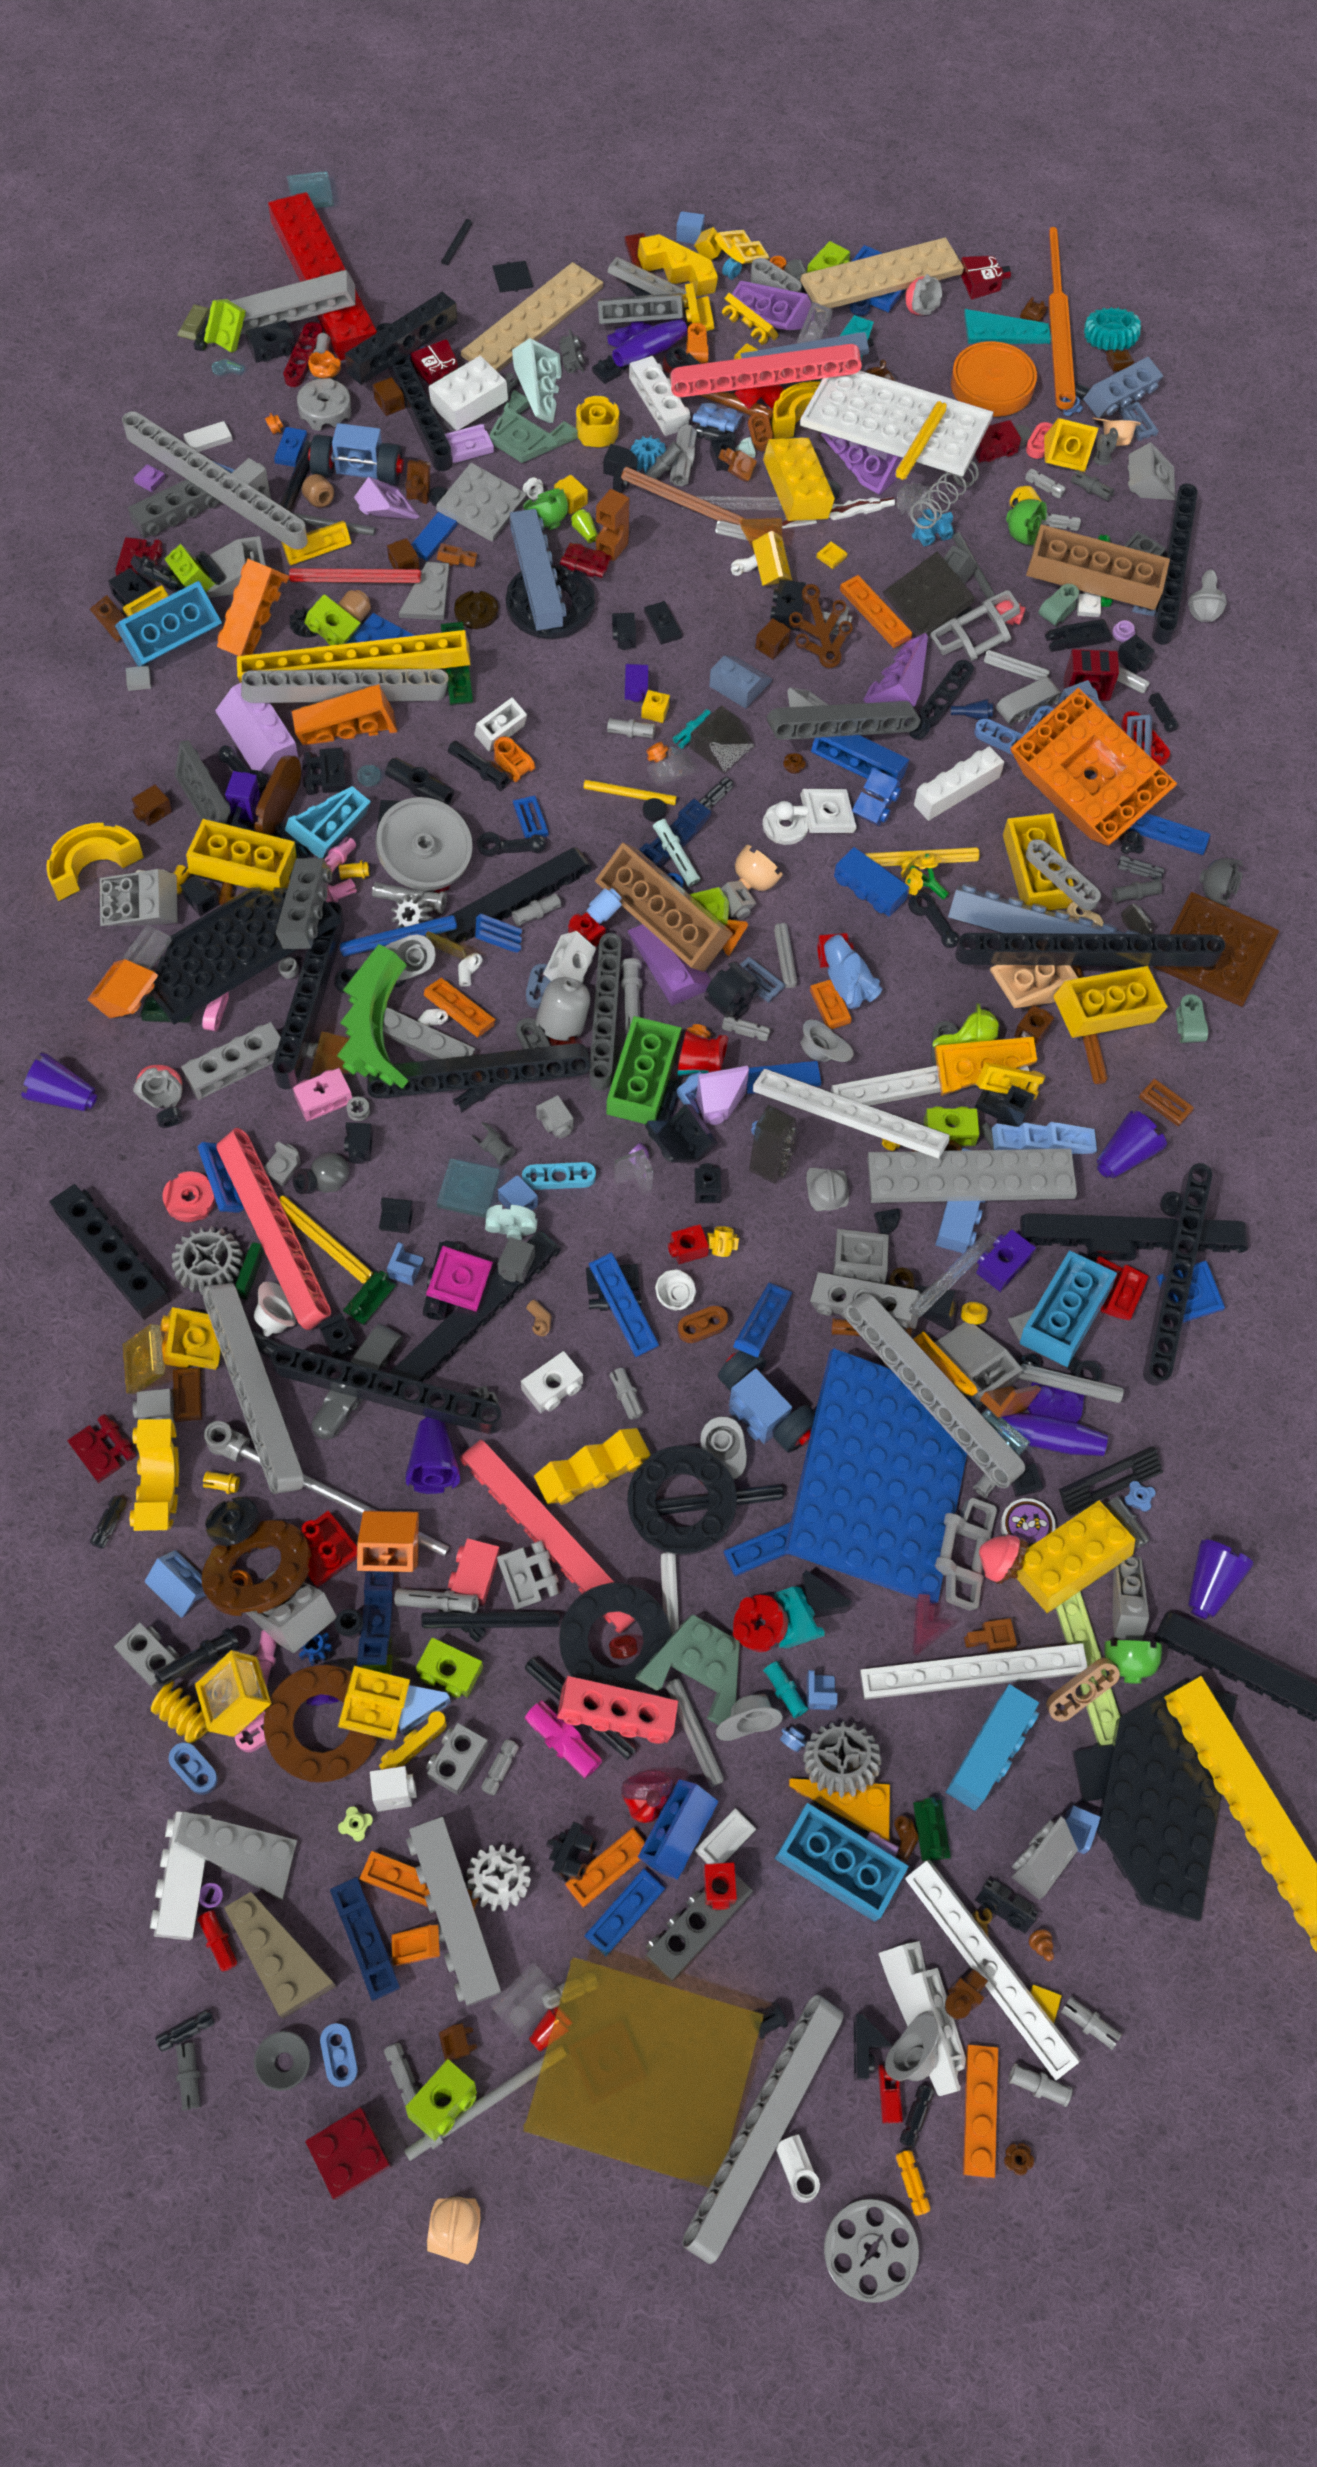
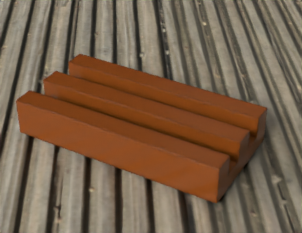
[1138,1078,1194,1127]

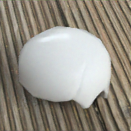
[655,1269,697,1311]

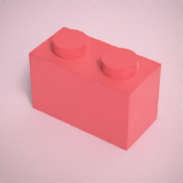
[448,1538,500,1606]

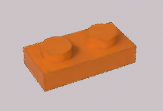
[810,979,852,1029]

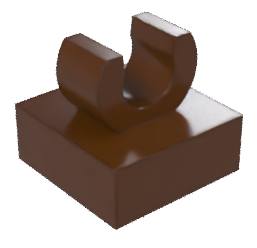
[1020,297,1048,322]
[439,2023,477,2062]

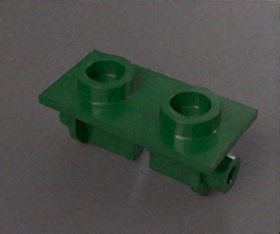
[343,1271,396,1325]
[913,1798,951,1862]

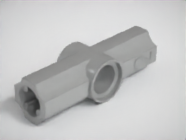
[670,425,697,486]

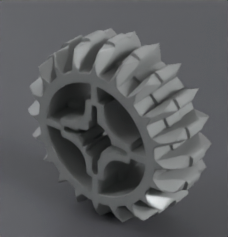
[172,1226,243,1295]
[803,1721,881,1799]

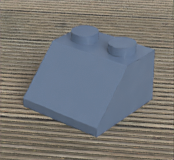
[709,655,772,709]

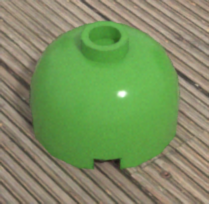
[523,488,568,530]
[1006,499,1047,545]
[1104,1640,1162,1684]

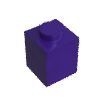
[625,664,648,702]

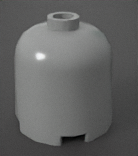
[536,977,590,1041]

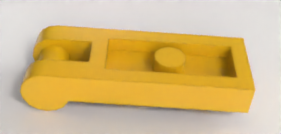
[976,1062,1046,1100]
[379,1711,447,1770]

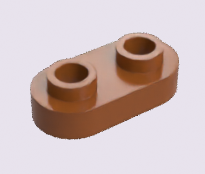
[748,412,775,451]
[677,1306,728,1343]

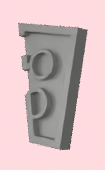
[399,562,449,620]

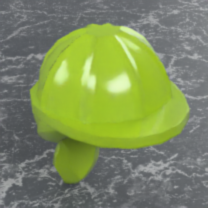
[932,1003,998,1048]

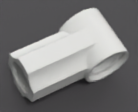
[776,2134,820,2203]

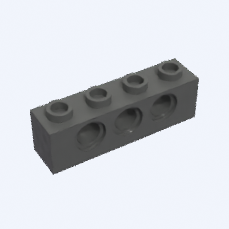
[598,293,684,324]
[128,479,221,539]
[276,858,332,949]
[645,1874,753,1983]

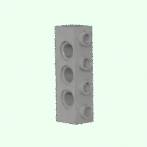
[181,1022,281,1100]
[810,1272,923,1330]

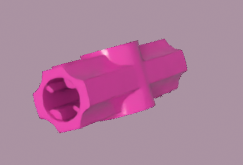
[525,1700,602,1779]

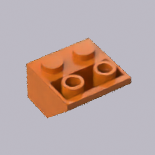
[87,959,158,1018]
[357,1511,419,1572]

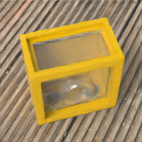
[195,1650,271,1737]

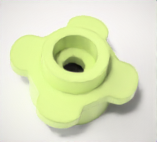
[338,1807,373,1842]

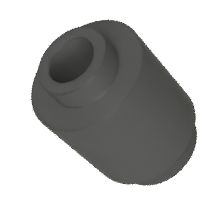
[784,259,808,291]

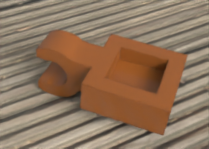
[718,448,757,482]
[963,1618,1017,1652]

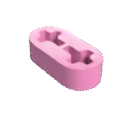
[202,992,229,1032]
[235,1711,266,1752]

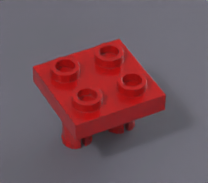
[301,1511,357,1588]

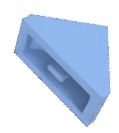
[398,1685,451,1735]

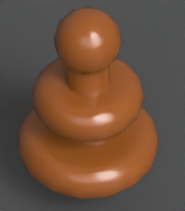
[1029,1929,1054,1961]

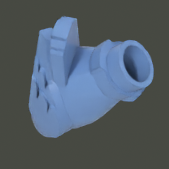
[824,935,882,1009]

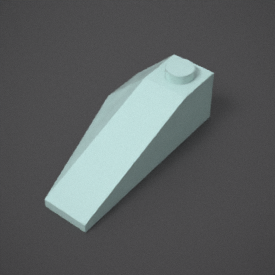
[512,338,562,423]

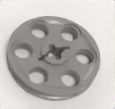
[824,2199,919,2303]

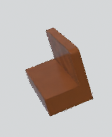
[980,1385,1041,1418]

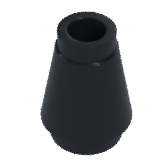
[335,1609,363,1639]

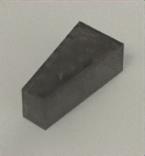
[749,1105,799,1185]

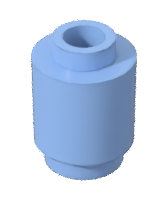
[586,888,622,924]

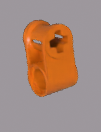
[686,323,708,364]
[494,736,535,782]

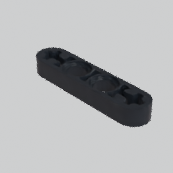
[919,660,974,727]

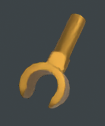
[972,1908,992,1937]

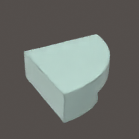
[735,437,756,458]

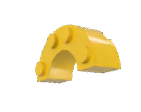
[772,381,821,439]
[46,823,144,901]
[130,1419,179,1531]

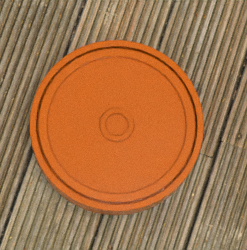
[951,341,1037,417]

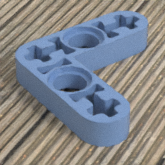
[974,706,1053,755]

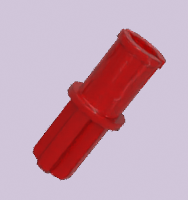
[197,1910,237,1972]

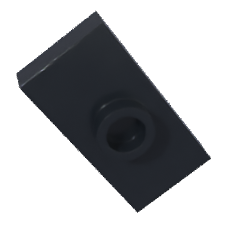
[644,601,682,645]

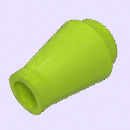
[571,509,598,544]

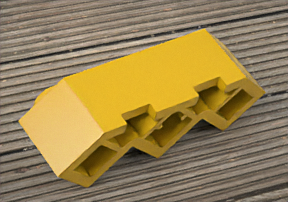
[638,234,718,297]
[534,1428,651,1505]

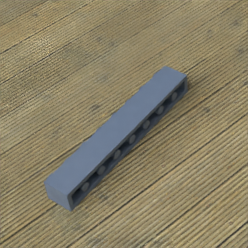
[948,884,1140,969]

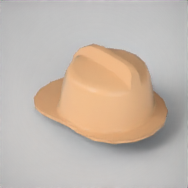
[1092,418,1141,446]
[427,2197,480,2264]

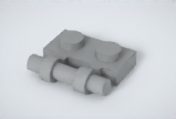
[497,1540,560,1610]

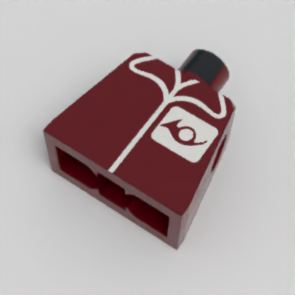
[960,256,1011,300]
[411,339,458,385]

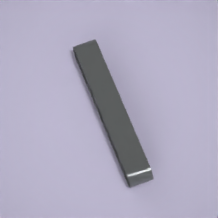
[767,701,920,740]
[589,933,622,1091]

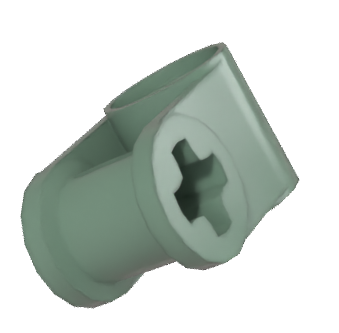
[1038,584,1079,627]
[1176,994,1208,1043]

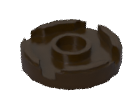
[454,591,499,629]

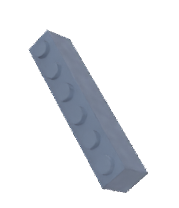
[510,509,566,631]

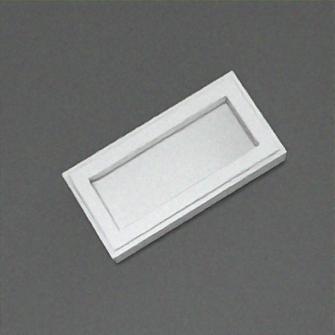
[183,421,233,452]
[695,1808,756,1864]

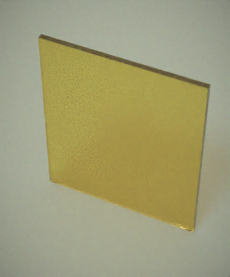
[523,1957,763,2188]

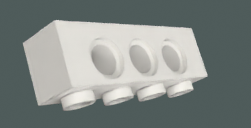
[629,356,691,436]

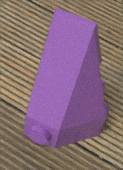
[732,281,815,330]
[821,432,903,495]
[863,633,928,707]
[627,924,711,1006]

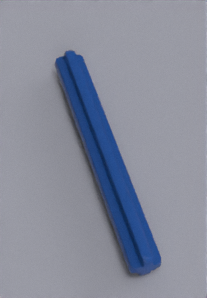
[339,915,457,956]

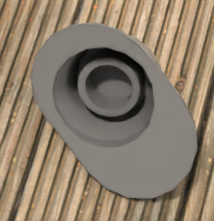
[385,934,436,981]
[801,1019,853,1062]
[806,1168,849,1211]
[701,1416,747,1480]
[716,1694,783,1741]
[885,2014,939,2081]

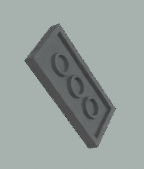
[174,740,230,825]

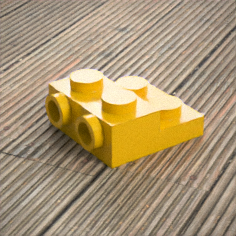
[157,1307,220,1370]

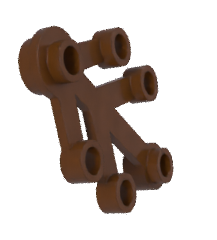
[789,584,853,669]

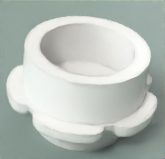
[523,477,544,499]

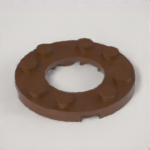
[201,1520,312,1616]
[263,1665,378,1783]

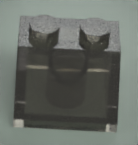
[690,705,755,774]

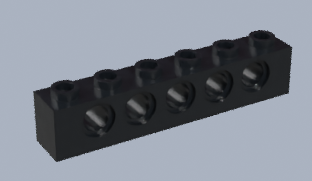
[345,291,458,385]
[49,1183,170,1320]

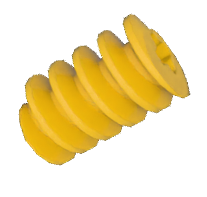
[151,1681,208,1743]

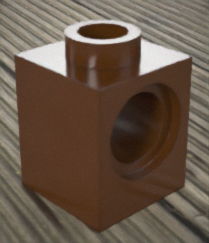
[373,377,405,416]
[387,538,420,570]
[755,618,791,659]
[131,784,172,827]
[1014,1005,1054,1048]

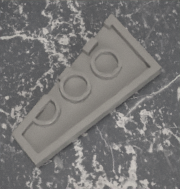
[174,1812,297,1900]

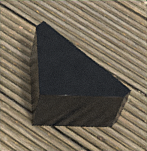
[915,1285,959,1331]
[800,1570,852,1618]

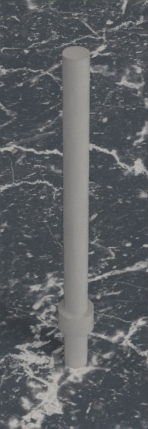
[404,2045,567,2161]

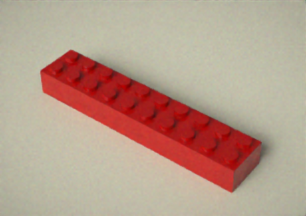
[268,192,377,361]

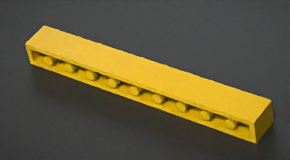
[237,630,471,683]
[1164,1676,1317,1952]

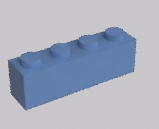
[935,1148,985,1254]

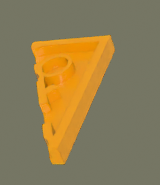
[883,1332,978,1396]
[789,1778,890,1842]

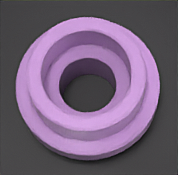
[1112,620,1135,642]

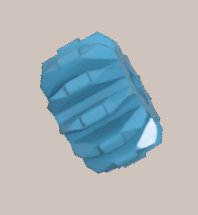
[630,436,666,473]

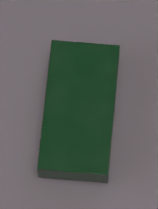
[235,1242,264,1300]

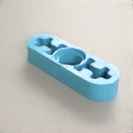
[522,1162,596,1190]

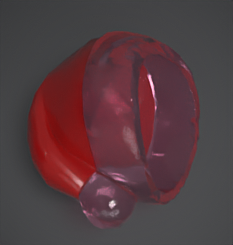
[621,1770,673,1823]

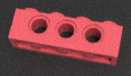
[557,1676,678,1744]

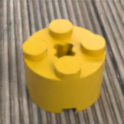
[576,396,619,447]

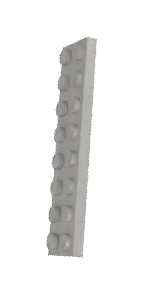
[867,1149,1077,1203]

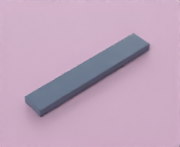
[741,332,869,359]

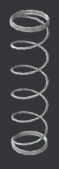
[910,460,979,529]

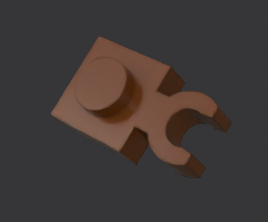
[437,543,477,567]

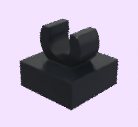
[592,355,621,384]

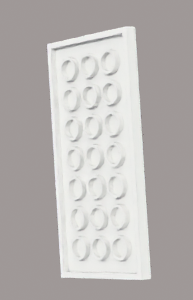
[800,371,993,476]

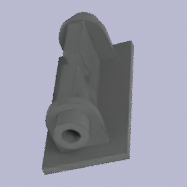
[559,328,586,373]

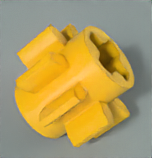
[707,1226,739,1257]

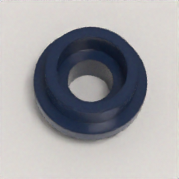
[850,299,870,316]

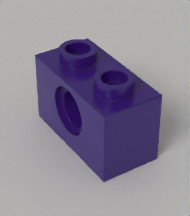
[225,771,261,826]
[976,1229,1036,1292]

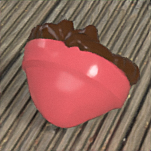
[979,1534,1028,1584]

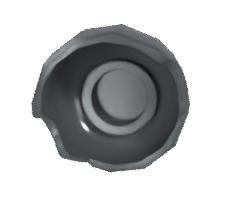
[311,1152,349,1193]

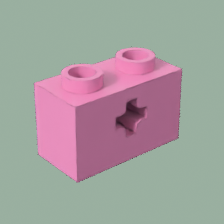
[293,1068,352,1122]

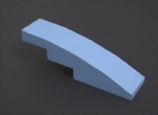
[992,1122,1097,1154]

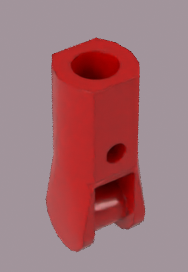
[878,2065,903,2124]

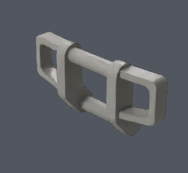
[931,590,1020,662]
[935,1498,997,1611]

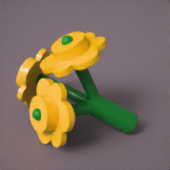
[901,852,949,900]

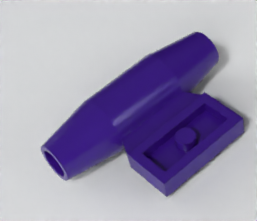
[607,319,687,366]
[997,1382,1108,1456]

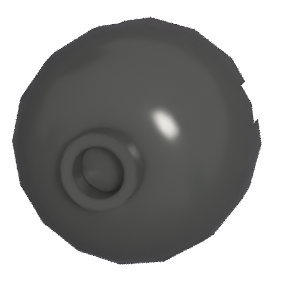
[1200,858,1243,907]

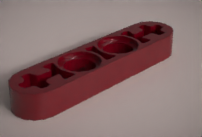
[283,322,323,387]

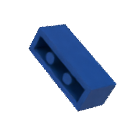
[834,847,909,917]
[638,1779,719,1880]

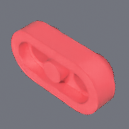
[1026,422,1053,459]

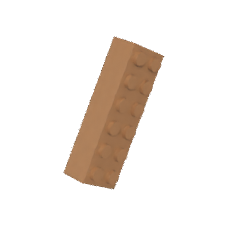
[1026,524,1170,610]
[595,842,733,972]

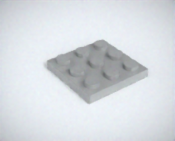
[436,463,527,542]

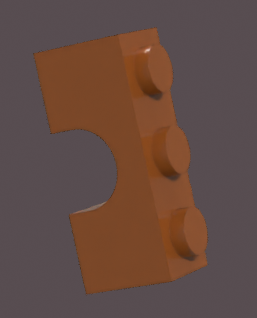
[596,488,630,561]

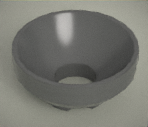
[254,2031,310,2091]

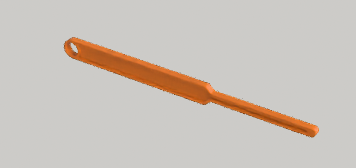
[1048,227,1075,410]

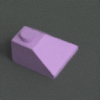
[354,477,419,519]
[696,1066,749,1125]

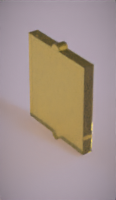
[426,931,467,960]

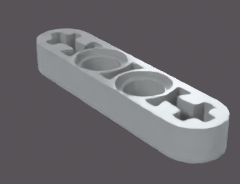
[1026,839,1101,910]

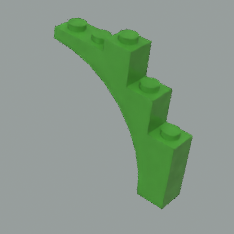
[337,944,408,1089]

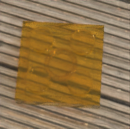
[122,1324,165,1394]

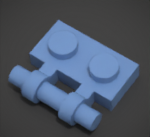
[693,403,743,432]

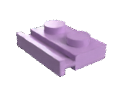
[445,424,494,463]

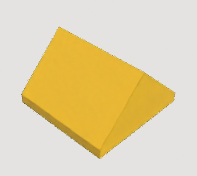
[1044,418,1098,472]
[752,531,792,586]

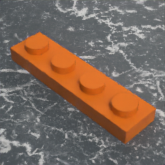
[840,575,912,648]
[360,1851,480,1910]
[963,2045,998,2178]

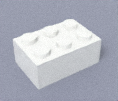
[429,356,508,431]

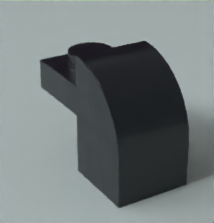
[603,444,637,493]
[975,1085,1035,1127]

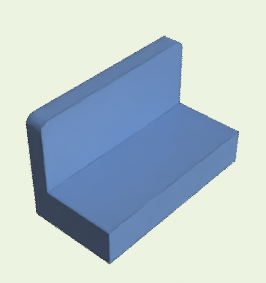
[145,1550,206,1618]

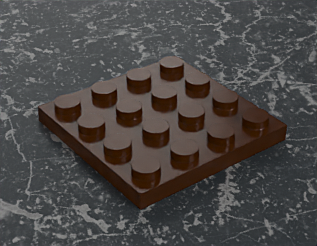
[1153,891,1280,1007]

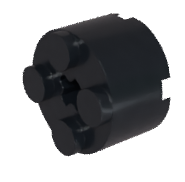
[705,962,763,1018]

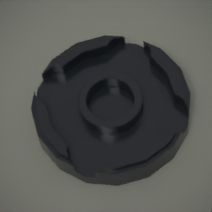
[205,1497,260,1546]

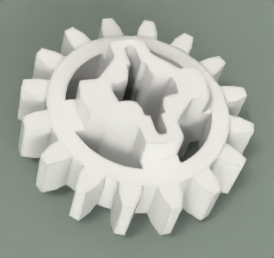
[466,1845,531,1911]

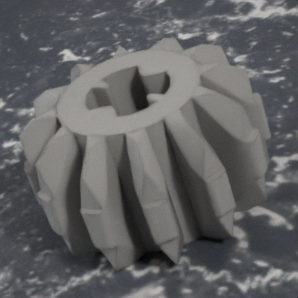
[391,894,433,929]

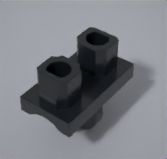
[546,1821,598,1882]

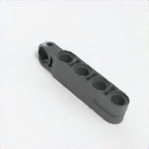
[312,1324,403,1440]

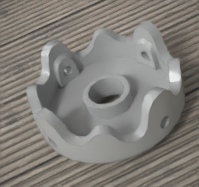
[297,378,352,431]

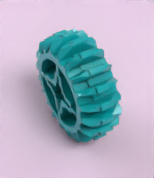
[1084,307,1141,352]

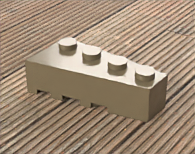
[224,1892,337,2019]

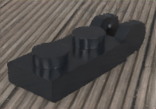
[1045,619,1111,652]

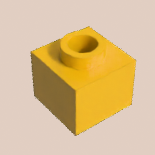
[694,227,722,260]
[641,690,670,723]

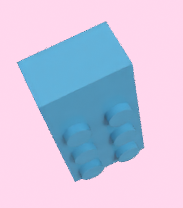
[115,581,222,667]
[1020,1250,1117,1367]
[945,1684,1039,1811]
[774,1803,909,1922]

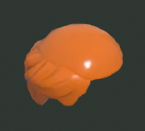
[308,350,341,379]

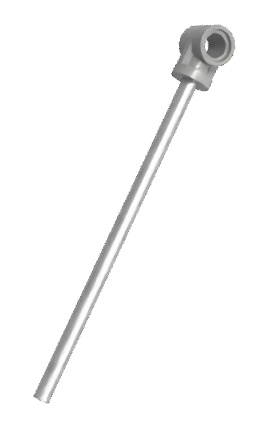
[204,1421,450,1557]

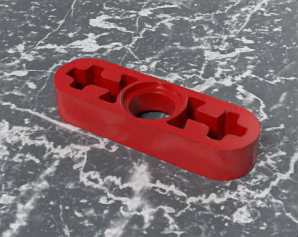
[1121,711,1170,766]

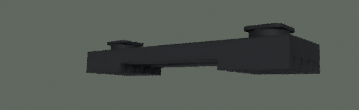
[1059,1446,1163,1516]

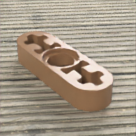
[1046,1658,1120,1722]

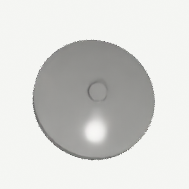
[375,797,472,891]

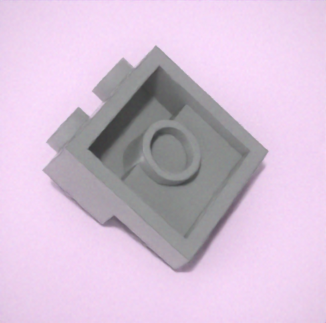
[833,1229,888,1284]

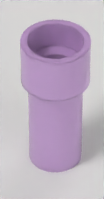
[866,1831,899,1857]

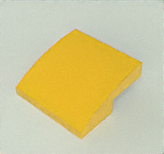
[714,230,770,264]
[337,1666,410,1740]

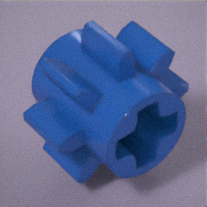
[299,1633,332,1665]

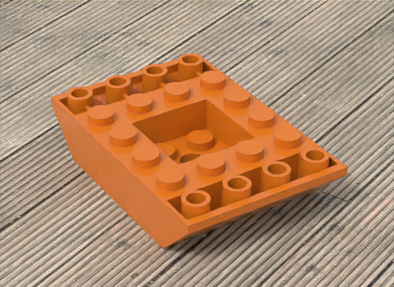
[1010,688,1177,846]

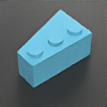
[285,786,371,858]

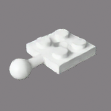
[775,789,856,833]

